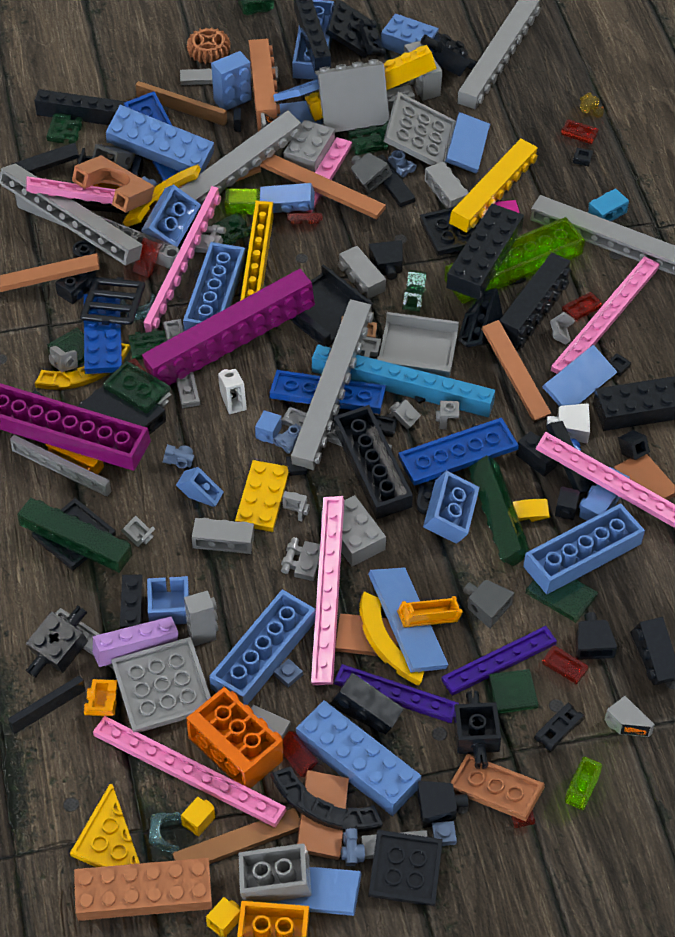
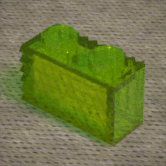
[225,188,260,215]
[565,757,603,810]

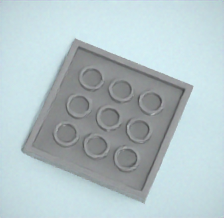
[383,92,456,165]
[111,637,211,733]

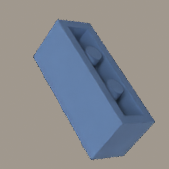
[260,183,315,213]
[579,467,630,521]

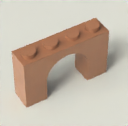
[72,155,155,213]

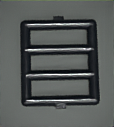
[80,277,146,325]

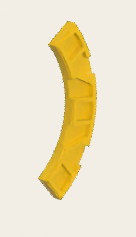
[123,164,201,227]
[35,343,130,390]
[359,592,424,686]

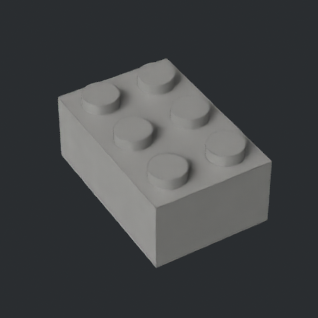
[402,41,442,101]
[284,120,335,173]
[321,495,386,567]
[239,843,312,902]

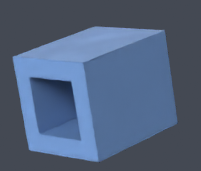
[255,410,282,444]

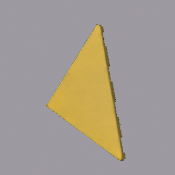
[70,784,140,867]

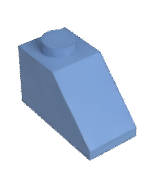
[176,467,224,507]

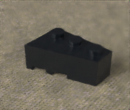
[630,617,675,686]
[329,673,404,734]

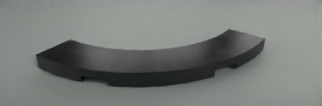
[270,767,383,831]

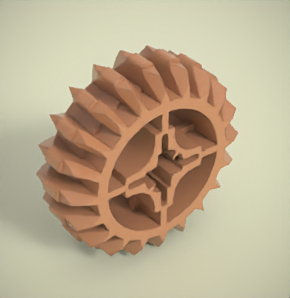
[187,27,230,65]

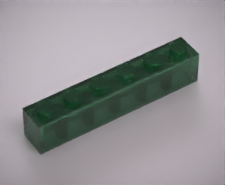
[469,455,530,566]
[17,497,132,573]

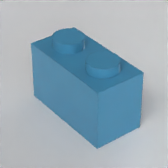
[588,188,629,221]

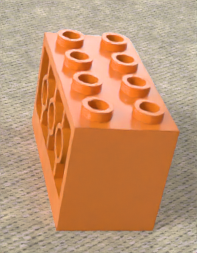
[186,687,283,789]

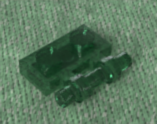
[46,113,82,144]
[348,125,388,155]
[210,212,252,245]
[128,329,167,360]

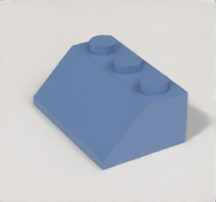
[141,185,201,247]

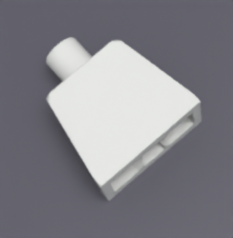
[218,369,247,414]
[546,404,590,443]

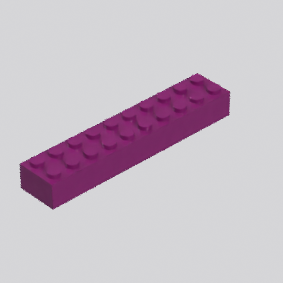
[142,269,315,389]
[0,383,151,471]

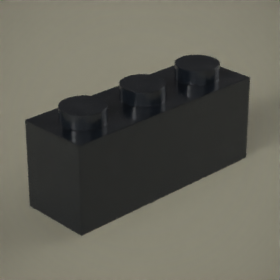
[120,574,144,629]

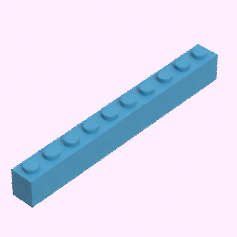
[312,345,495,417]

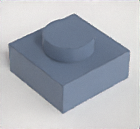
[274,659,303,688]
[432,821,457,846]

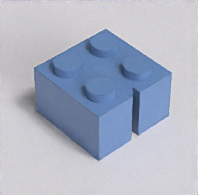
[147,576,189,624]

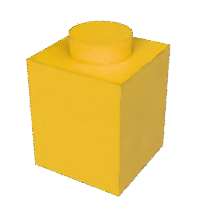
[181,796,215,837]
[206,897,240,937]

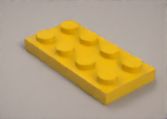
[235,460,289,532]

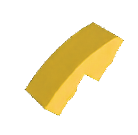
[506,499,550,523]

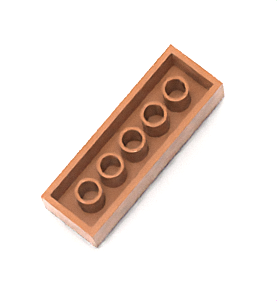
[249,39,280,131]
[74,858,212,921]

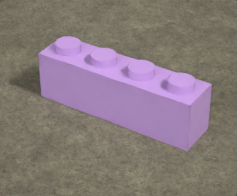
[92,617,178,667]

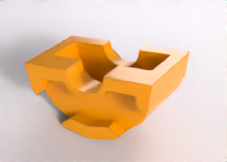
[84,679,118,716]

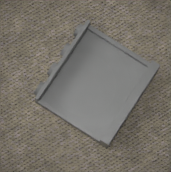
[315,59,389,132]
[377,312,459,378]

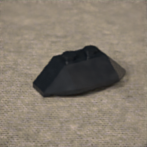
[458,288,503,347]

